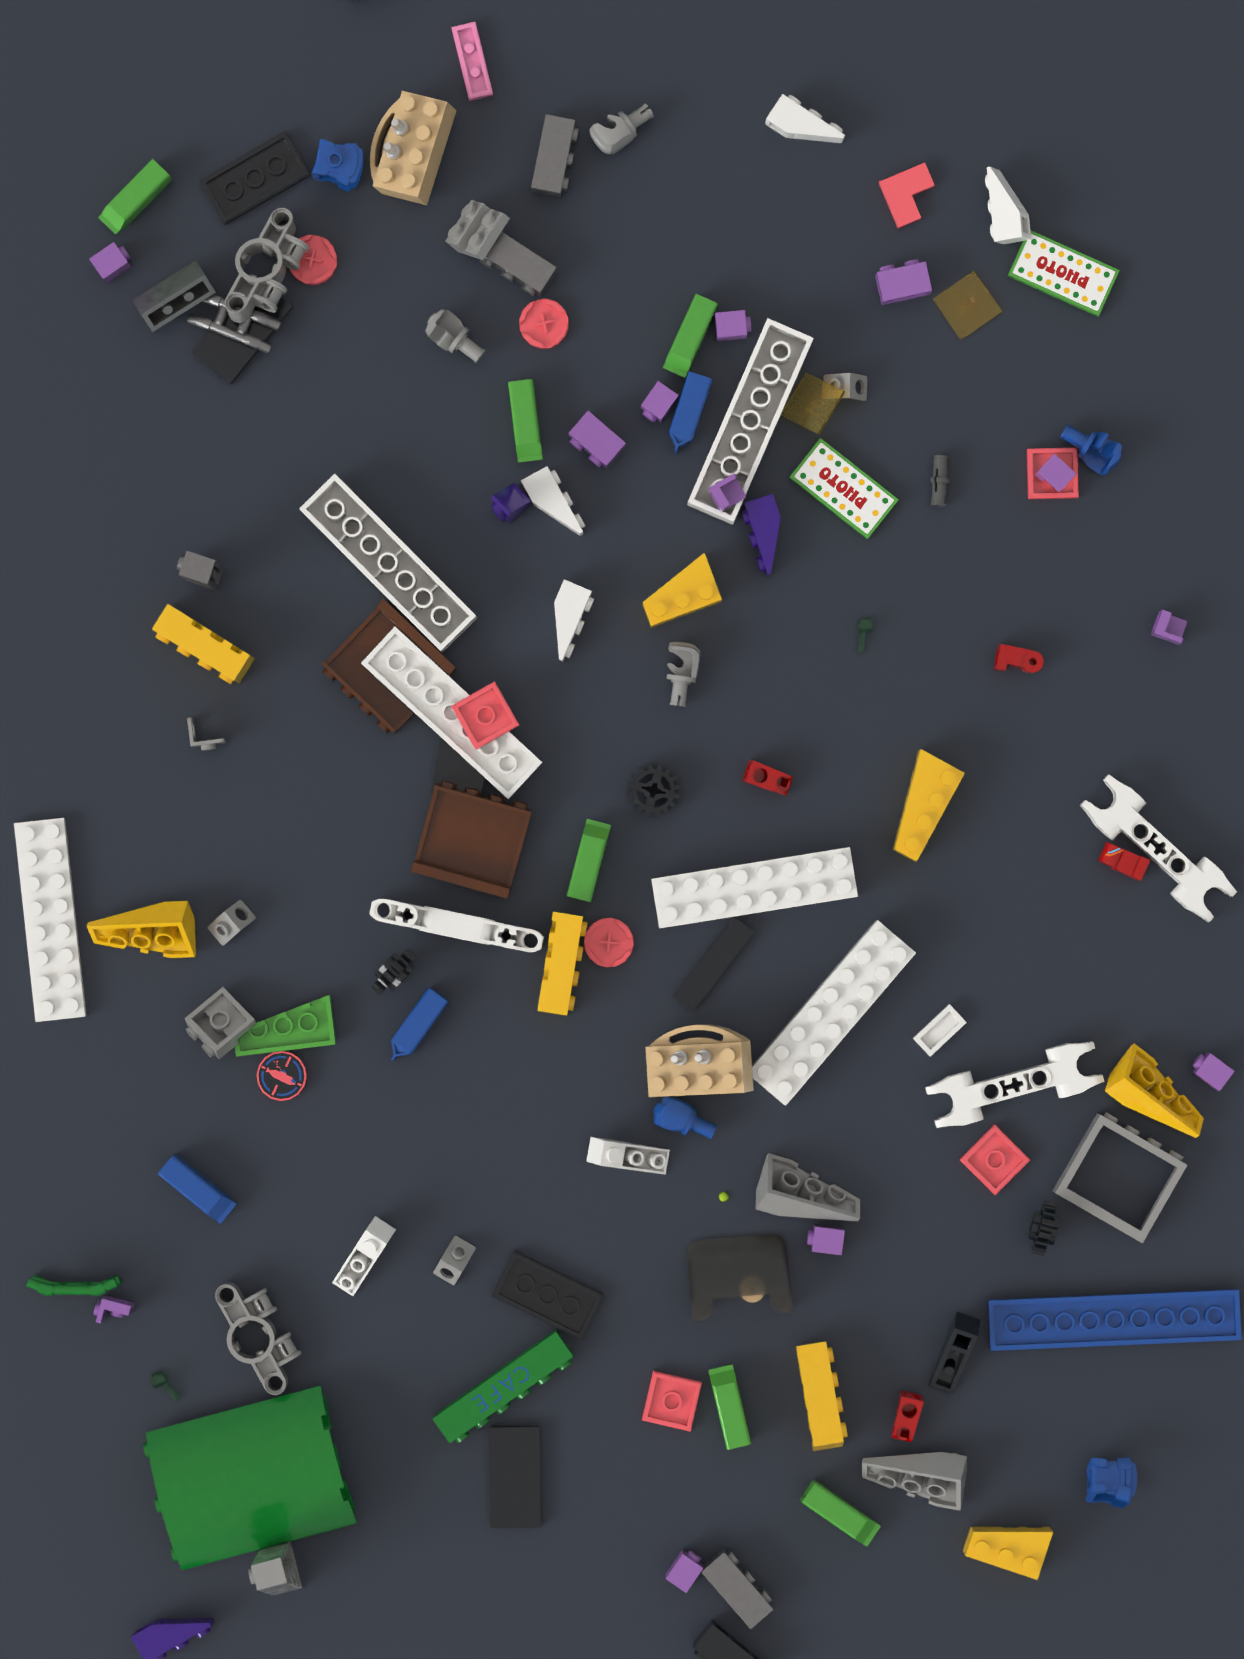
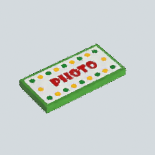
[1008,230,1120,317]
[789,438,899,539]

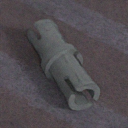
[930,455,950,507]

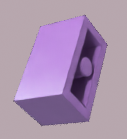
[875,259,932,305]
[568,411,626,469]

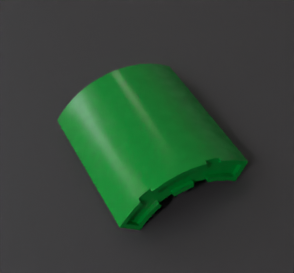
[143,1386,357,1570]

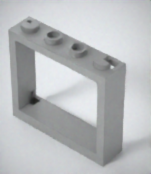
[1053,1112,1187,1243]

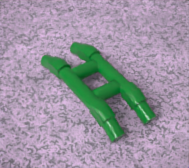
[26,1275,122,1296]

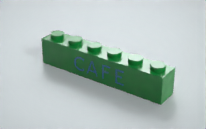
[432,1329,574,1444]

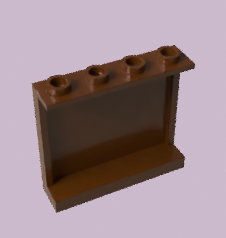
[321,599,457,734]
[411,780,532,899]

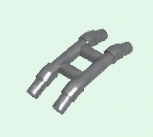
[187,294,281,354]

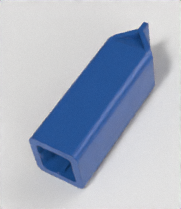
[669,371,712,454]
[391,987,450,1061]
[158,1153,237,1224]

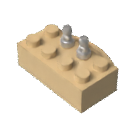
[370,91,456,205]
[645,1024,754,1097]

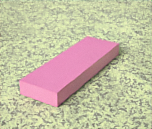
[451,22,493,101]

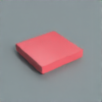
[1027,448,1079,499]
[451,681,520,750]
[959,1124,1030,1195]
[642,1370,702,1432]

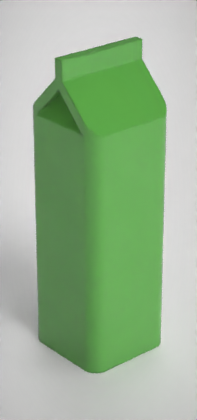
[98,159,173,235]
[663,294,718,378]
[508,379,543,463]
[567,819,611,902]
[708,1364,751,1450]
[800,1479,881,1547]

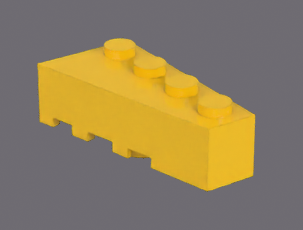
[152,604,255,684]
[893,749,965,862]
[537,912,587,1016]
[796,1341,848,1451]

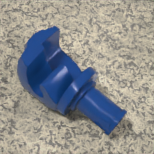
[1060,424,1123,476]
[653,1096,717,1139]

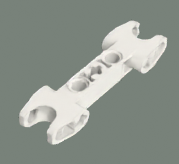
[1080,775,1237,922]
[369,899,544,952]
[925,1041,1105,1128]

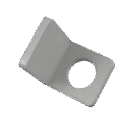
[823,373,867,401]
[187,717,227,751]
[208,900,256,946]
[433,1236,476,1285]

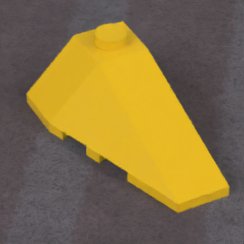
[87,901,196,958]
[1105,1043,1204,1138]

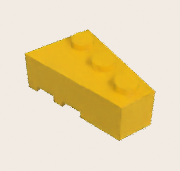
[642,553,722,628]
[963,1527,1053,1580]

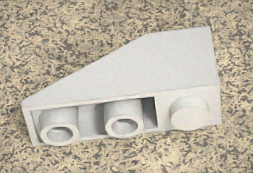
[765,94,845,143]
[985,167,1031,245]
[521,466,585,536]
[554,580,594,662]
[586,1137,670,1175]
[332,1216,396,1296]

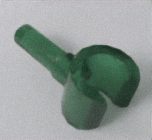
[857,618,873,653]
[150,1371,180,1402]

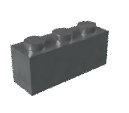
[531,114,579,198]
[479,232,557,296]
[133,260,216,332]
[177,551,224,591]
[701,1548,774,1629]

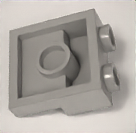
[445,200,510,260]
[184,987,256,1060]

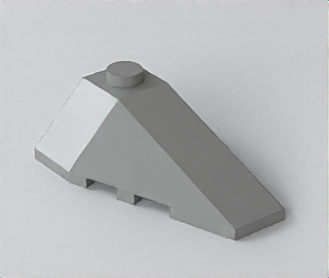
[756,1153,860,1222]
[862,1452,967,1511]

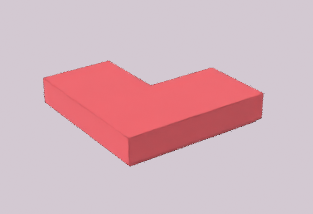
[878,163,935,229]

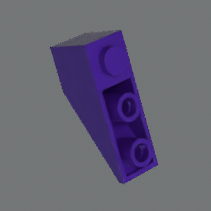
[490,483,532,524]
[741,494,781,576]
[131,1618,214,1659]

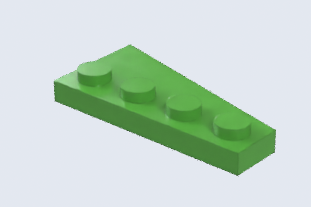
[235,995,336,1057]

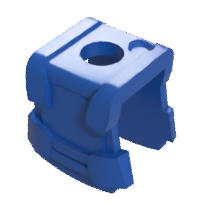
[312,139,363,192]
[1086,1457,1137,1509]

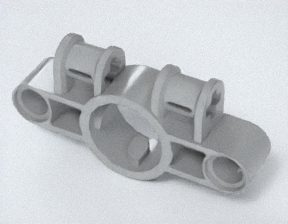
[225,208,310,323]
[215,1282,302,1395]

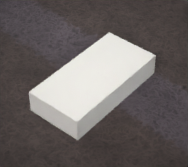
[913,1004,967,1057]

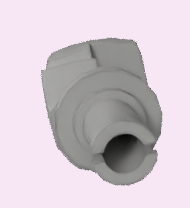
[589,104,654,155]
[425,308,486,363]
[666,641,701,707]

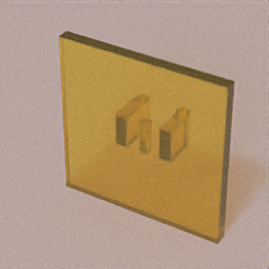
[933,271,1002,340]
[781,373,845,434]

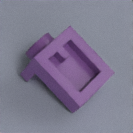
[93,1295,134,1324]

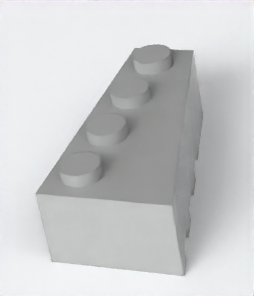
[248,1541,303,1596]

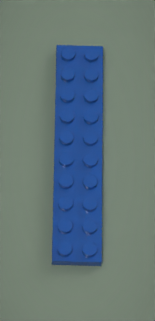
[987,1289,1242,1351]

